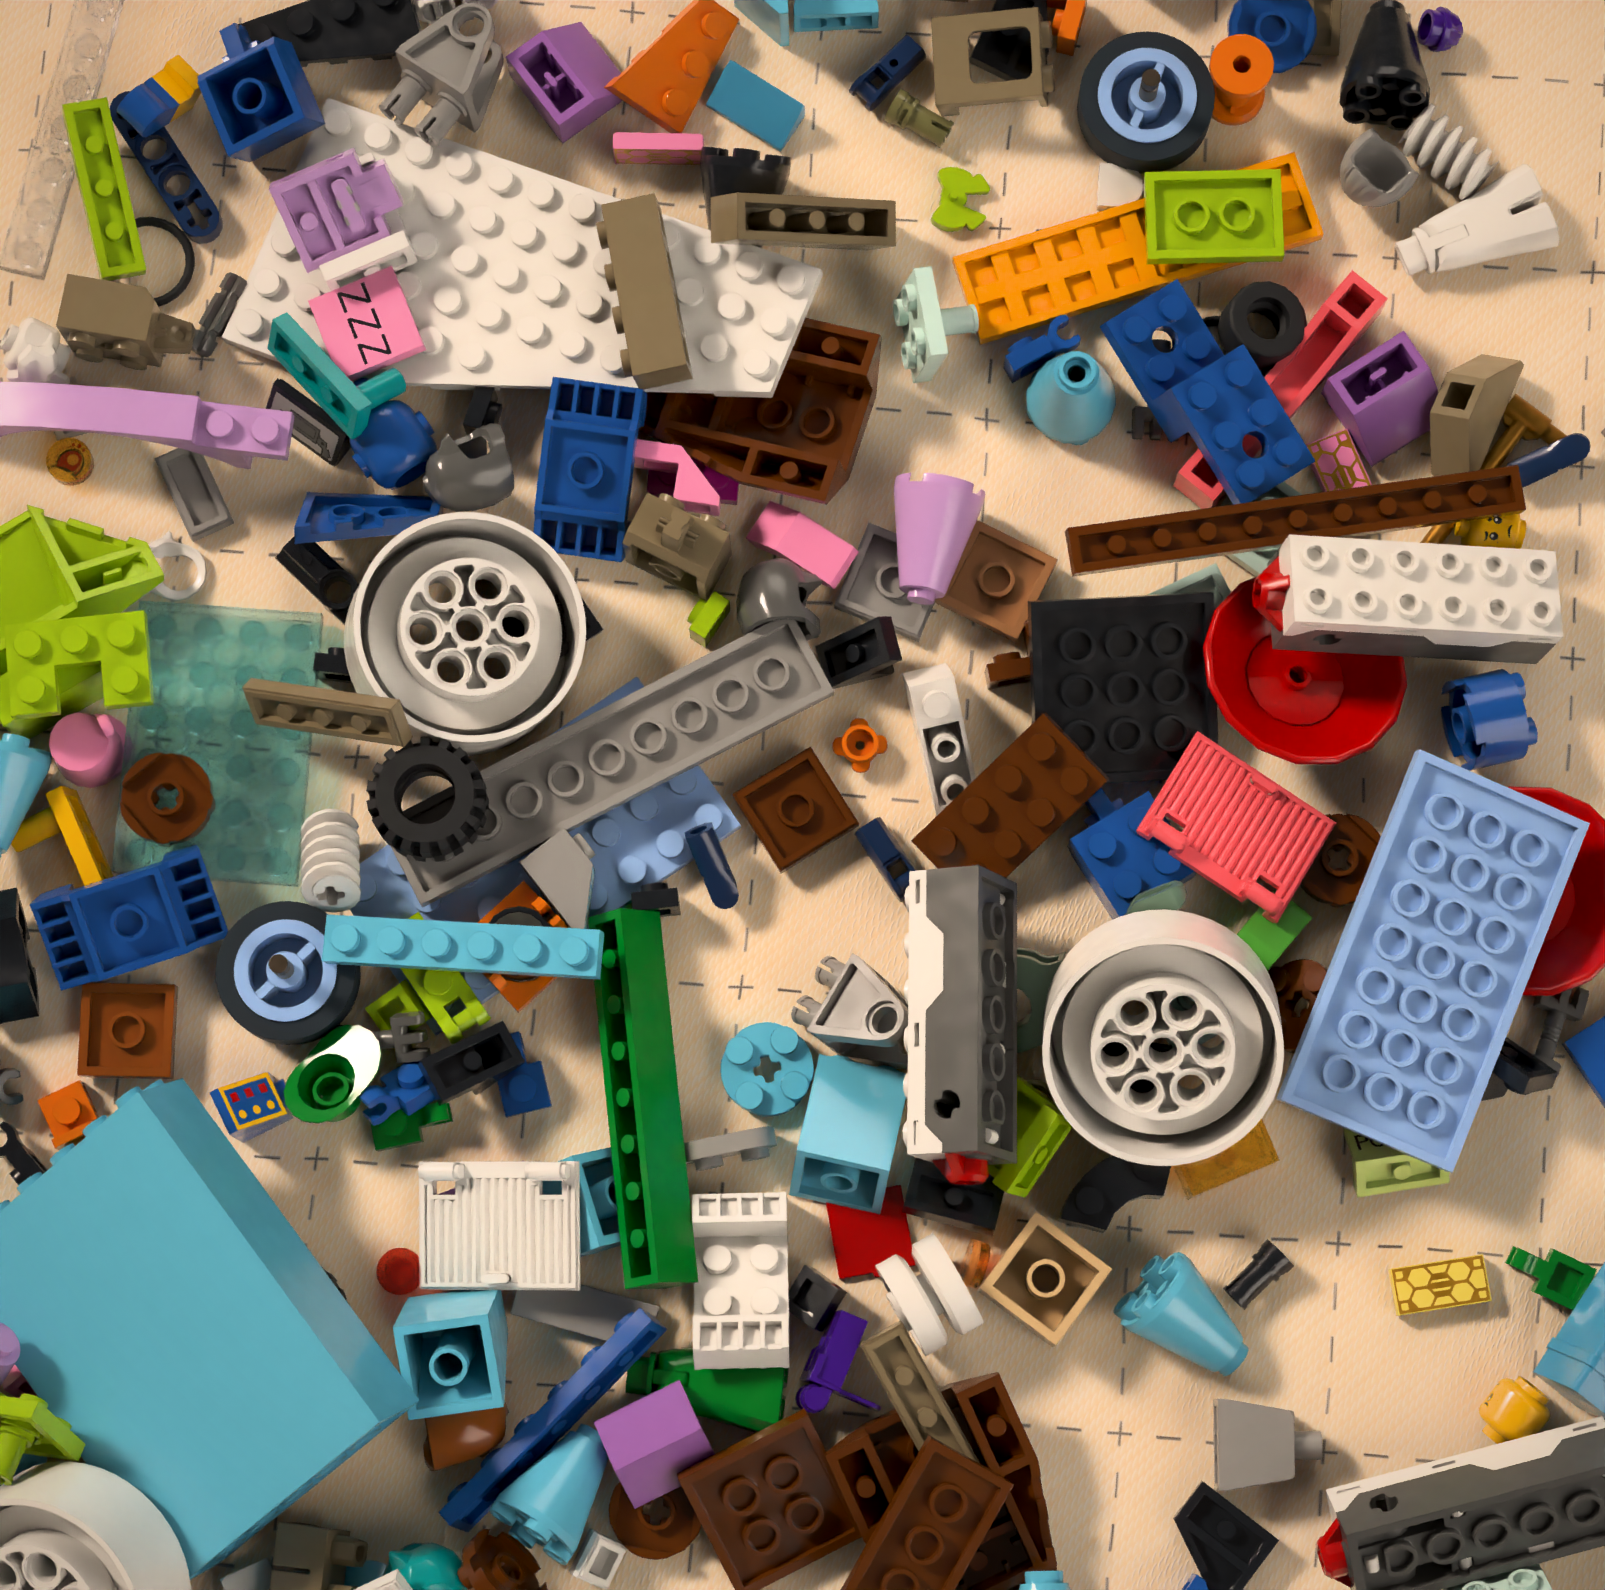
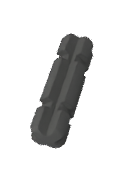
[191,272,247,358]

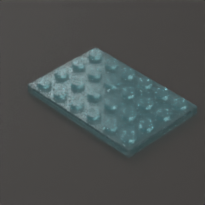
[111,600,324,887]

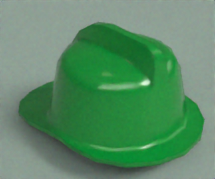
[284,1025,382,1124]

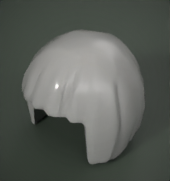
[1340,128,1419,207]

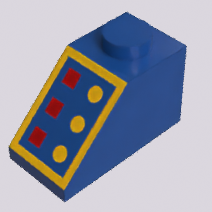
[209,1072,293,1143]

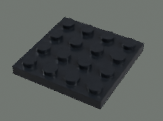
[1028,592,1218,783]

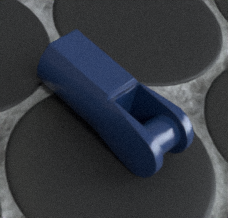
[849,35,926,112]
[1507,433,1591,488]
[854,817,916,902]
[685,822,739,909]

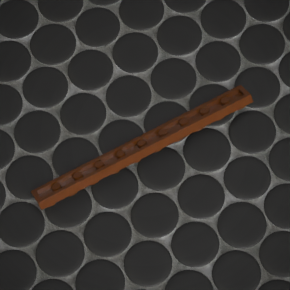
[1065,465,1526,577]

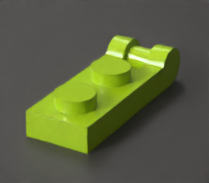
[400,912,491,1045]

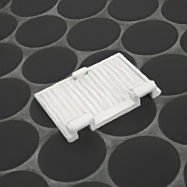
[418,1161,581,1291]

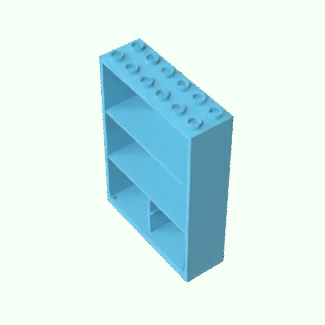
[0,1078,420,1580]

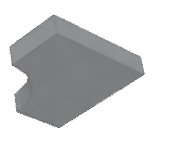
[834,523,935,642]

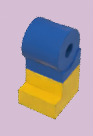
[117,55,201,138]

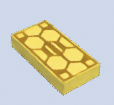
[1388,1254,1492,1316]

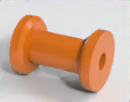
[1209,34,1274,126]

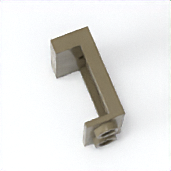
[931,7,1055,117]

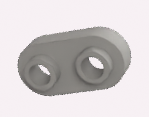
[684,1126,777,1171]

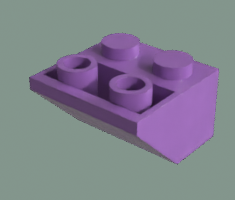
[506,22,623,144]
[1321,331,1438,467]

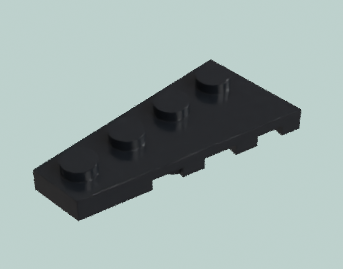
[238,0,422,67]

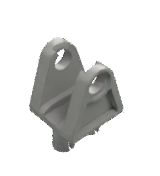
[379,3,504,147]
[791,953,908,1070]

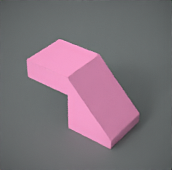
[634,439,721,516]
[746,501,859,589]

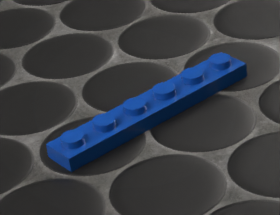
[438,1308,667,1533]

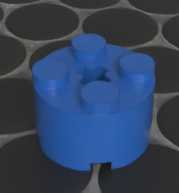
[1441,669,1538,771]

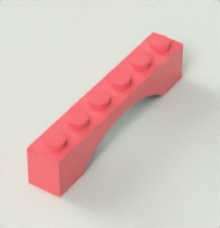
[1173,270,1388,509]

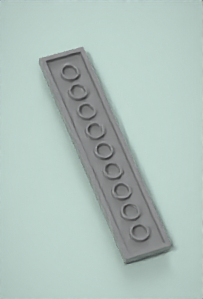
[390,619,834,908]

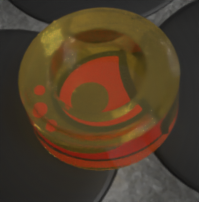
[46,438,94,486]

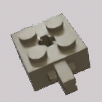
[56,274,195,370]
[622,492,732,601]

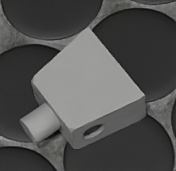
[1213,1399,1322,1491]

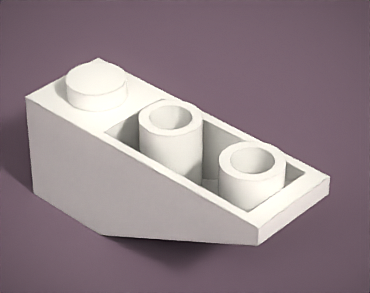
[902,663,976,816]

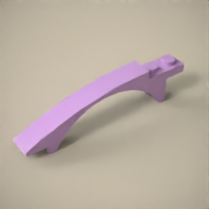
[0,382,294,469]

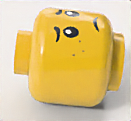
[1455,514,1527,549]
[1479,1376,1551,1444]

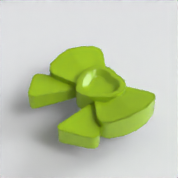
[931,167,990,232]

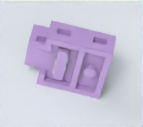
[269,148,403,273]

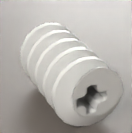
[1399,103,1499,201]
[301,809,361,913]

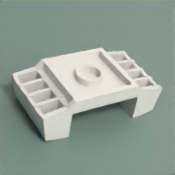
[692,1192,790,1370]

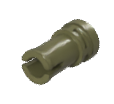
[884,89,954,148]

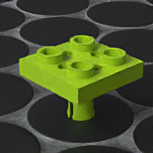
[0,1392,86,1486]

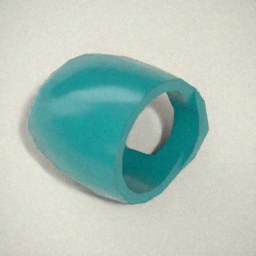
[383,1543,467,1590]

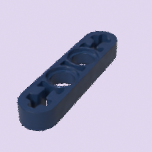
[110,91,223,244]

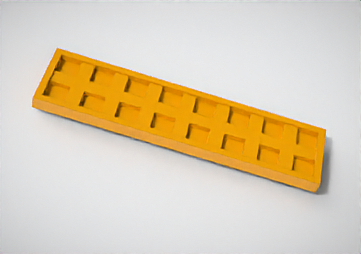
[952,152,1324,345]

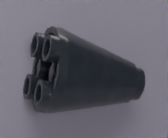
[1339,0,1430,131]
[700,147,792,248]

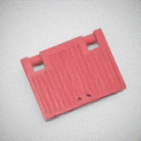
[1136,731,1336,924]

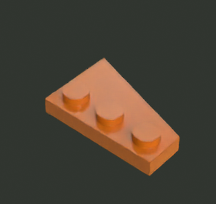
[604,0,739,133]

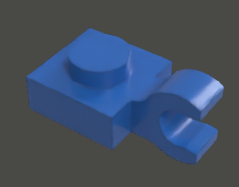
[1003,315,1081,383]
[497,1032,552,1118]
[359,1061,436,1126]

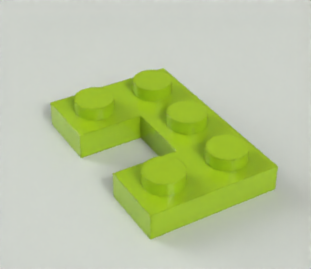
[4,610,154,720]

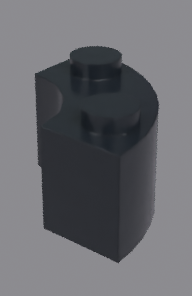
[0,888,39,1024]
[1057,1156,1171,1233]

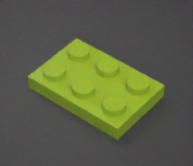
[1143,169,1284,265]

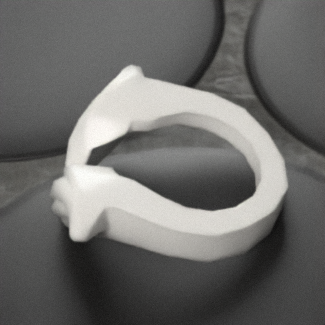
[143,531,207,601]

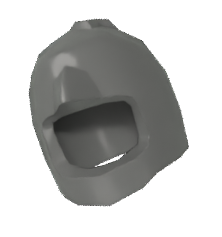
[422,423,514,512]
[736,558,823,641]

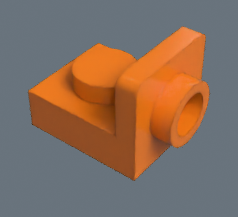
[1047,0,1087,56]
[37,1080,99,1150]

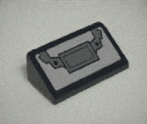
[266,378,351,466]

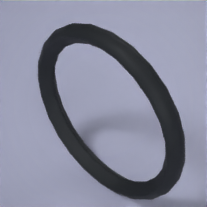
[112,217,195,307]

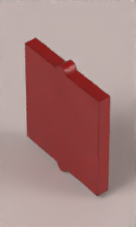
[826,1185,916,1279]

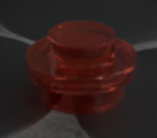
[376,1248,419,1295]

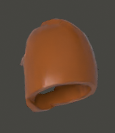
[423,1402,509,1471]

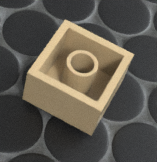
[977,1212,1112,1347]

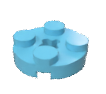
[721,1022,814,1117]

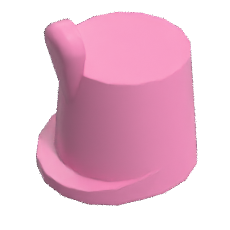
[49,712,134,788]

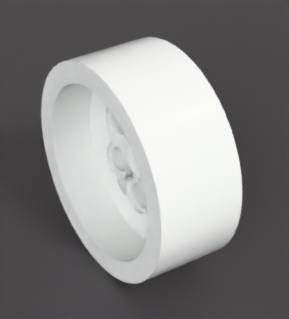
[344,512,586,756]
[1042,909,1284,1166]
[0,1461,191,1590]

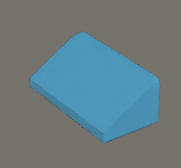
[706,60,805,152]

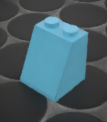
[789,1054,906,1214]
[393,1290,508,1420]

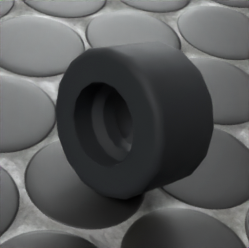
[1218,281,1307,370]

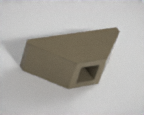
[1430,354,1524,476]

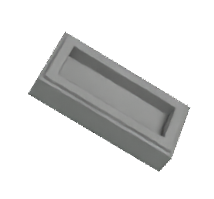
[154,448,234,542]

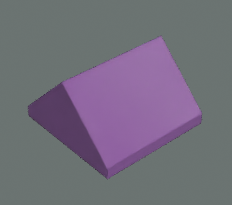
[594,1379,715,1509]

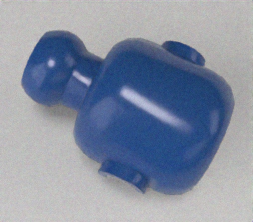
[349,377,437,490]

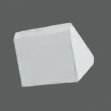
[569,1528,627,1590]

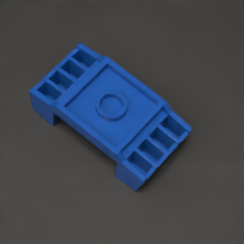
[533,377,648,562]
[30,845,229,991]

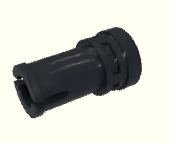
[1223,1239,1294,1310]

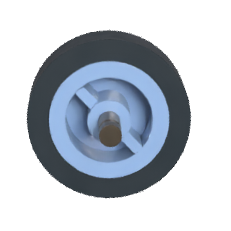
[1077,31,1215,174]
[215,901,361,1045]

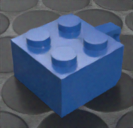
[197,23,326,163]
[1067,788,1196,920]

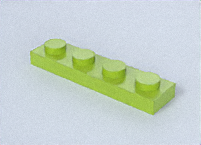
[61,97,146,281]

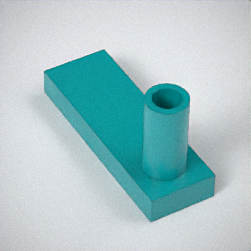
[267,312,406,440]

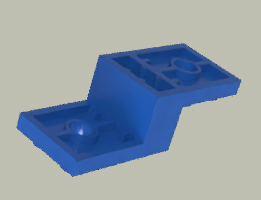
[1100,279,1315,505]

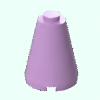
[894,473,985,605]

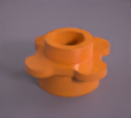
[832,718,887,773]

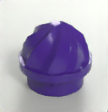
[1417,7,1463,52]

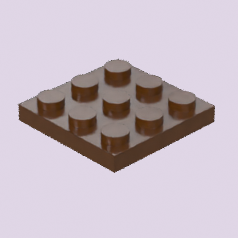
[677,1408,862,1590]

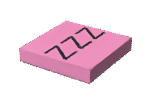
[308,266,426,381]

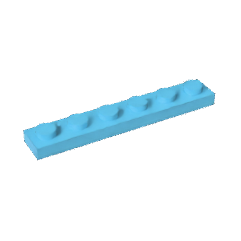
[322,914,604,980]

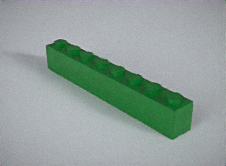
[588,908,698,1289]

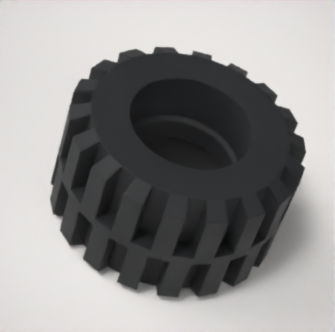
[366,737,489,862]

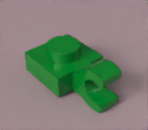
[367,1102,453,1152]
[1505,1246,1597,1311]

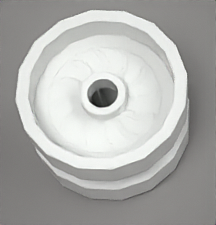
[875,1233,984,1356]

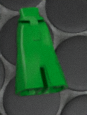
[625,1344,790,1433]

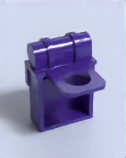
[795,1310,882,1413]

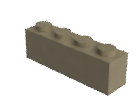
[711,192,896,250]
[596,193,693,389]

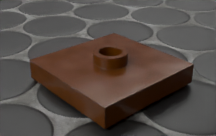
[732,746,859,874]

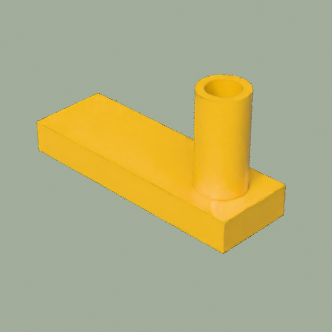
[11,786,114,886]

